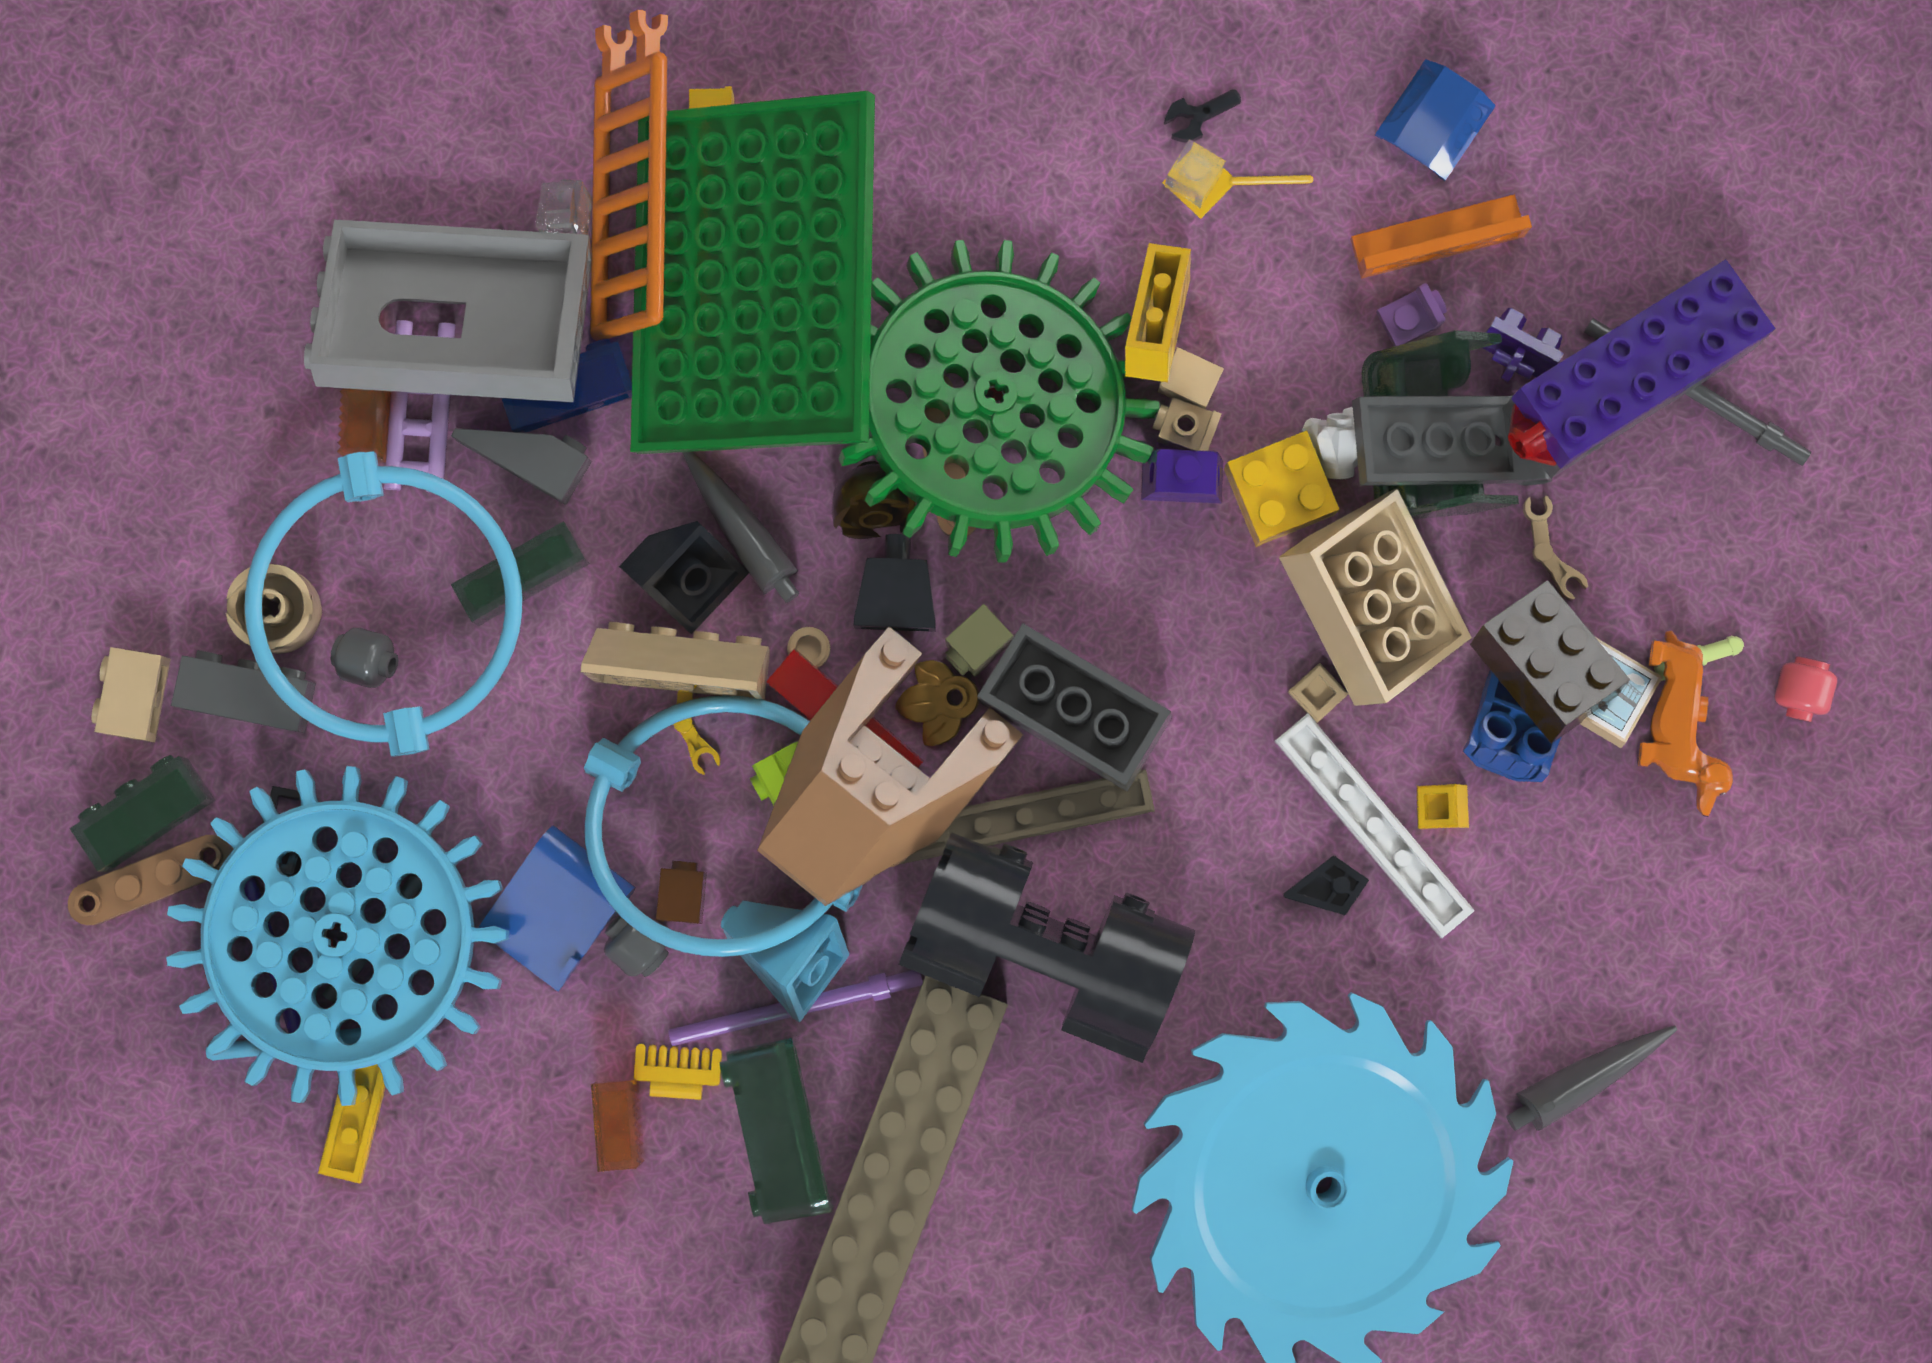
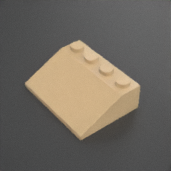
[1279,489,1472,706]
[581,622,770,700]

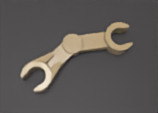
[1523,496,1588,600]

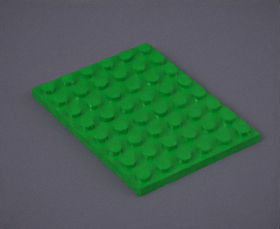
[630,91,875,454]

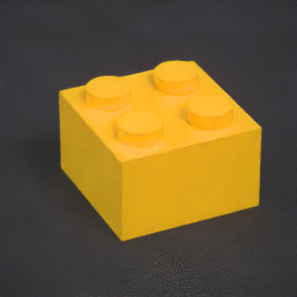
[1224,430,1340,547]

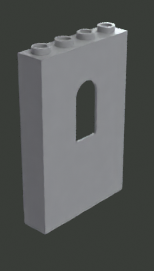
[304,219,592,402]

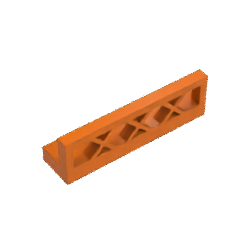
[1350,194,1532,279]

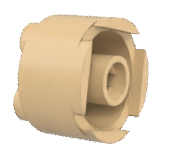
[226,564,322,654]

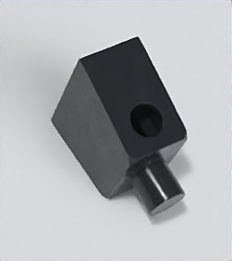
[853,534,936,632]

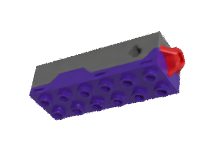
[1502,259,1776,479]

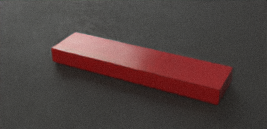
[766,649,924,768]

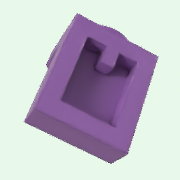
[1376,283,1447,349]

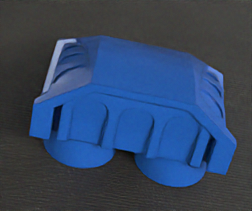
[1375,59,1496,181]
[1463,670,1562,782]

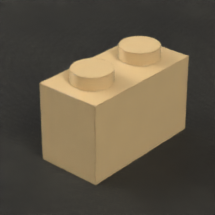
[92,647,171,743]

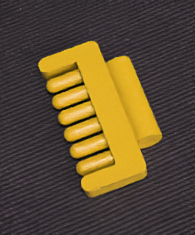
[634,1044,722,1100]

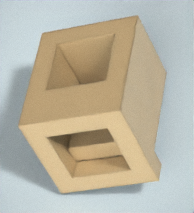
[1153,397,1222,451]

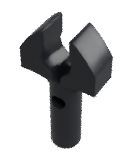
[1164,89,1241,143]

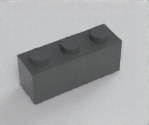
[171,650,316,734]

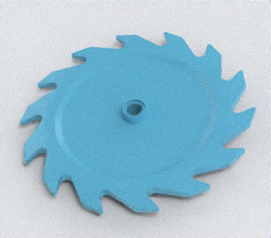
[1131,992,1513,1363]

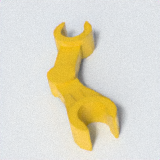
[673,685,720,775]

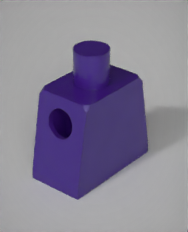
[1141,449,1223,504]

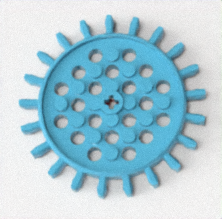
[166,766,509,1106]

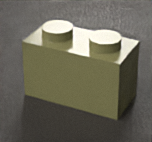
[945,604,1013,677]

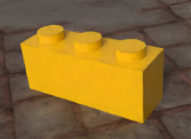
[1125,243,1191,382]

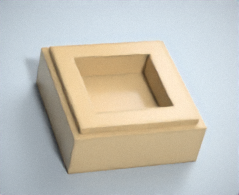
[1288,663,1348,723]

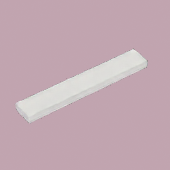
[1275,713,1475,938]

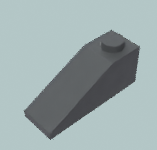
[451,428,592,505]

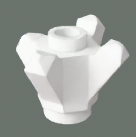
[1302,407,1358,479]

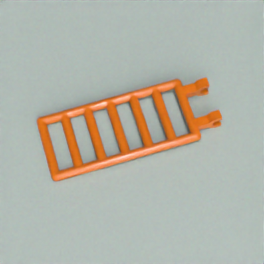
[590,9,668,341]

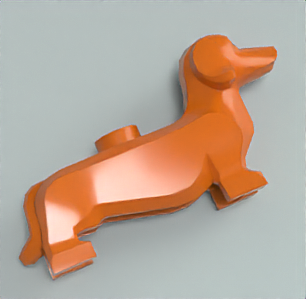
[1638,630,1733,817]

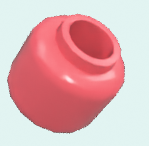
[1775,657,1837,722]

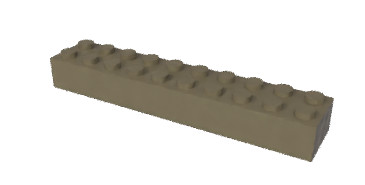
[778,976,1008,1363]

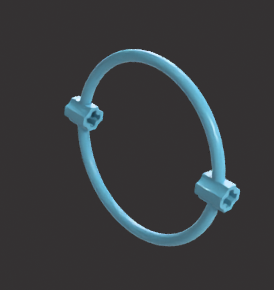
[245,451,522,757]
[584,695,863,957]

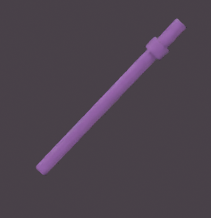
[669,970,923,1046]

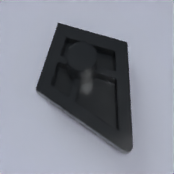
[1283,856,1369,915]

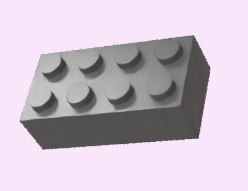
[977,623,1172,792]

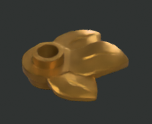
[895,660,979,746]

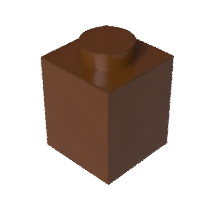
[656,861,707,924]

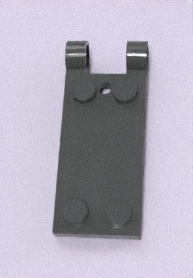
[1352,396,1552,486]

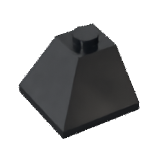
[619,521,749,634]

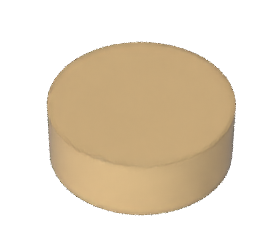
[787,627,831,668]

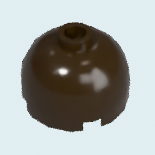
[831,461,917,540]

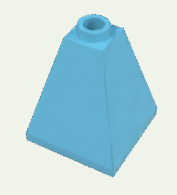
[721,901,850,1022]

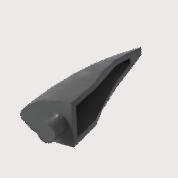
[682,452,799,603]
[1506,1025,1677,1131]

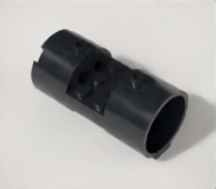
[898,832,1195,1063]

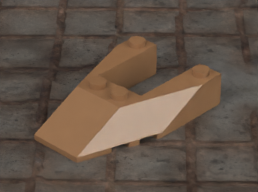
[757,627,1023,906]

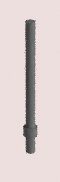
[1584,318,1811,466]

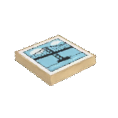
[1580,637,1663,748]

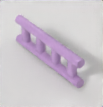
[384,320,455,492]

